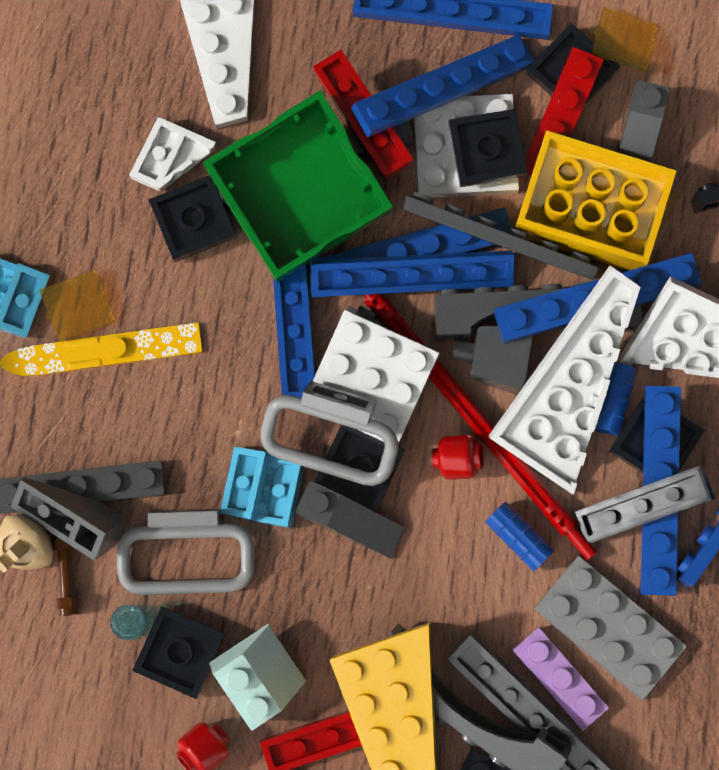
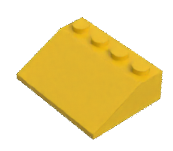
[515,130,676,271]

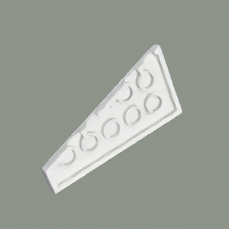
[180,0,255,129]
[489,266,640,495]
[618,276,719,378]

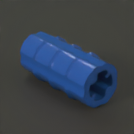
[594,362,637,436]
[485,501,555,572]

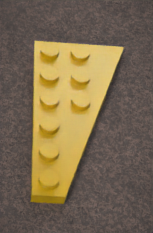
[330,622,437,770]

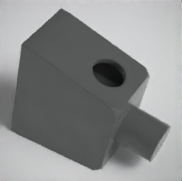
[452,326,532,395]

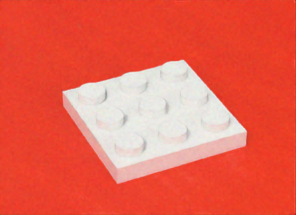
[414,94,519,198]
[313,310,440,444]

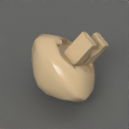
[0,514,54,573]

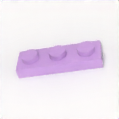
[512,627,609,731]

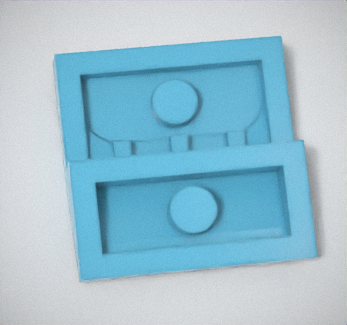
[0,259,50,338]
[220,446,305,529]

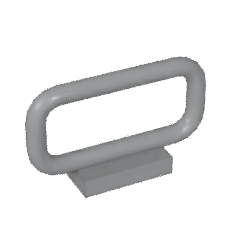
[261,381,398,486]
[116,509,255,595]

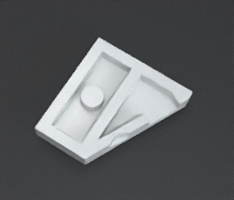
[129,117,217,192]

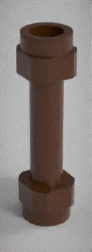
[52,534,79,616]

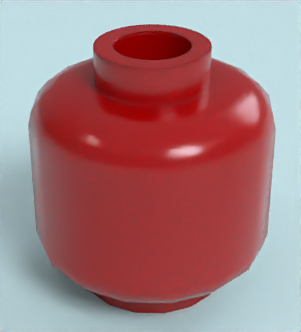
[432,434,484,480]
[176,722,229,770]

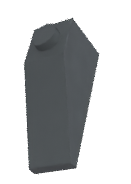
[618,80,670,163]
[11,477,127,561]
[295,480,404,559]

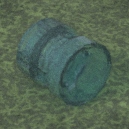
[110,605,149,641]

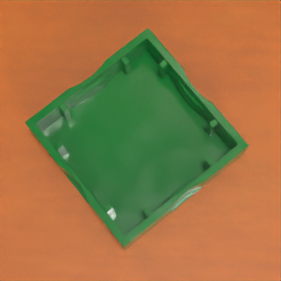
[203,90,393,283]

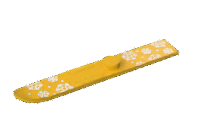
[0,322,203,376]

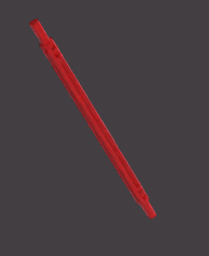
[362,294,597,560]

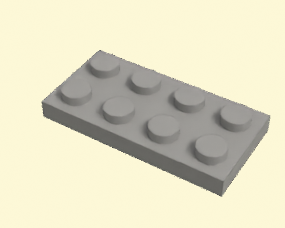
[533,556,687,700]

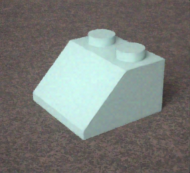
[209,624,306,731]

